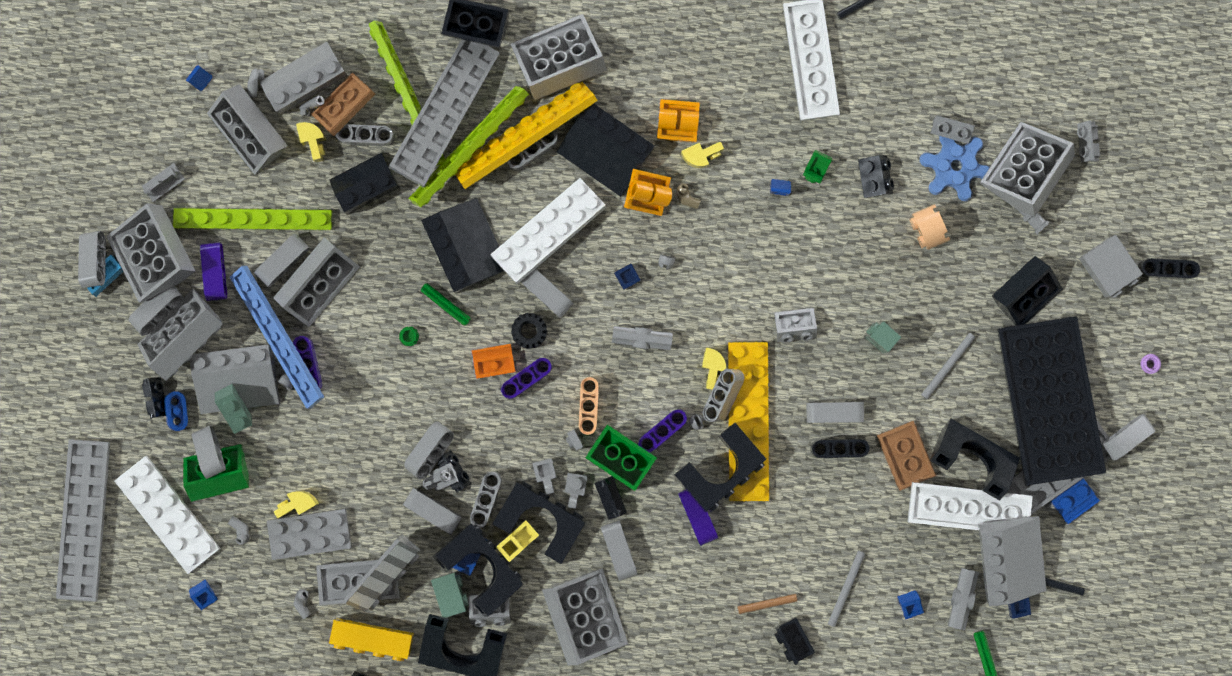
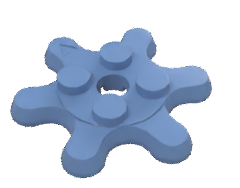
[920,136,990,201]

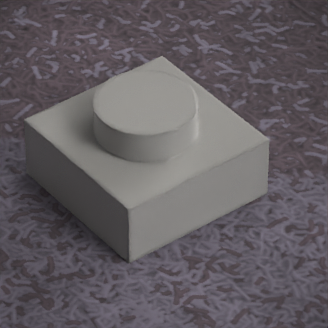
[566,429,584,451]

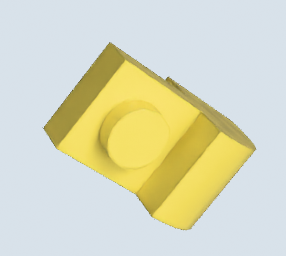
[296,122,327,163]
[681,142,724,168]
[702,348,726,390]
[274,491,319,518]
[496,521,539,562]

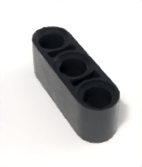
[1138,258,1200,280]
[810,439,870,458]

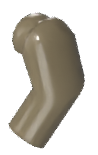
[676,183,701,209]

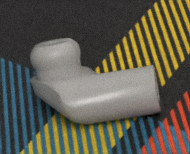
[247,68,264,97]
[299,96,324,117]
[228,516,250,545]
[294,589,311,619]

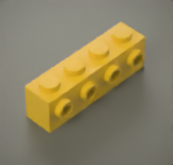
[329,618,414,661]

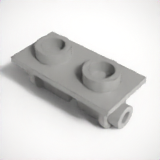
[930,115,975,144]
[1077,120,1101,163]
[142,163,185,202]
[423,463,458,491]

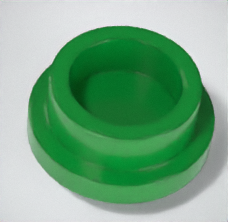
[399,327,419,346]

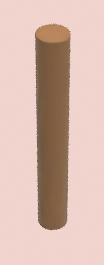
[737,594,797,614]

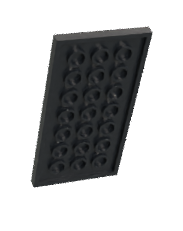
[997,316,1106,486]

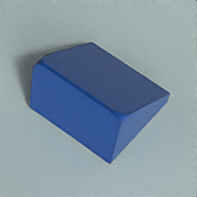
[186,65,213,91]
[770,179,791,196]
[189,580,218,610]
[897,590,924,620]

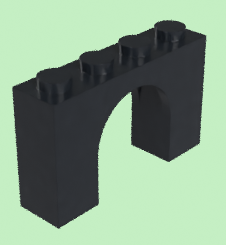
[930,418,1020,501]
[673,423,766,512]
[493,481,586,564]
[432,523,524,617]
[418,614,507,676]

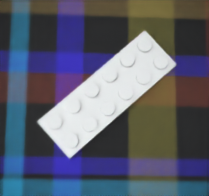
[783,0,840,121]
[490,178,606,284]
[115,456,221,574]
[907,482,1033,530]

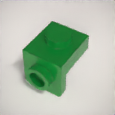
[803,150,833,184]

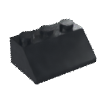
[441,0,509,48]
[329,153,400,215]
[992,256,1063,326]

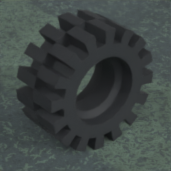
[511,313,547,349]

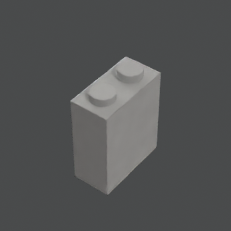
[1079,235,1143,298]

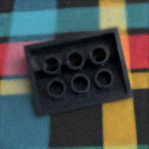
[556,104,655,197]
[421,198,505,294]

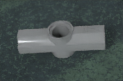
[612,326,673,350]
[948,567,979,630]

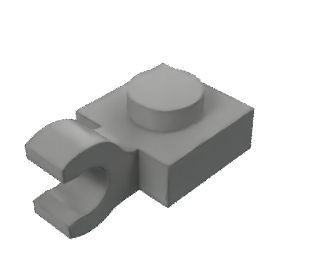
[532,458,557,495]
[565,473,587,509]

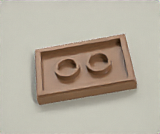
[311,72,375,136]
[876,421,936,491]

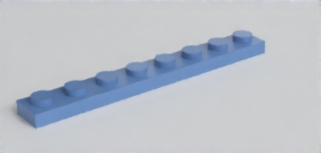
[230,265,324,409]

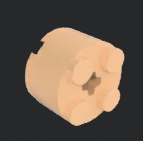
[909,204,950,250]

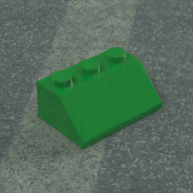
[585,425,657,491]
[183,444,249,502]

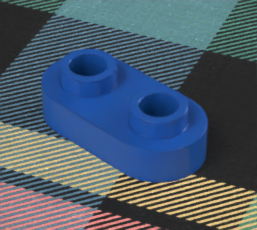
[164,391,188,431]

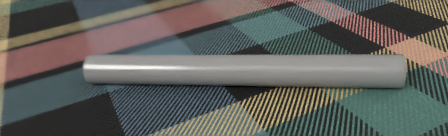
[921,333,976,400]
[828,551,865,627]

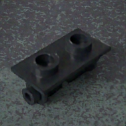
[141,377,166,419]
[437,451,471,493]
[594,476,627,520]

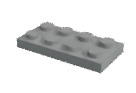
[267,509,352,560]
[316,559,400,605]

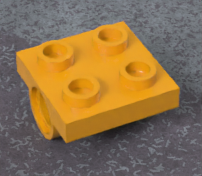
[657,99,700,143]
[624,169,672,216]

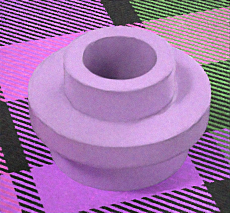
[1140,354,1161,374]

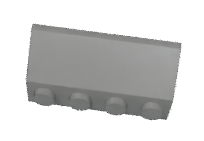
[259,42,347,115]
[207,84,288,175]
[273,237,360,327]

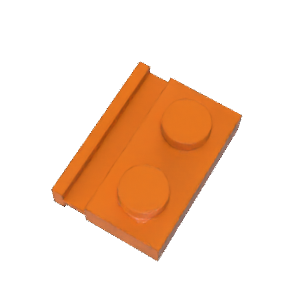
[471,344,516,379]

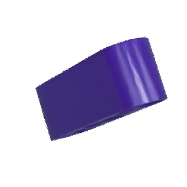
[200,242,228,301]
[293,336,322,389]
[501,358,552,399]
[638,409,687,453]
[678,490,719,546]

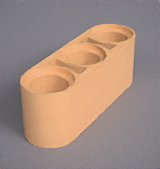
[579,377,599,435]

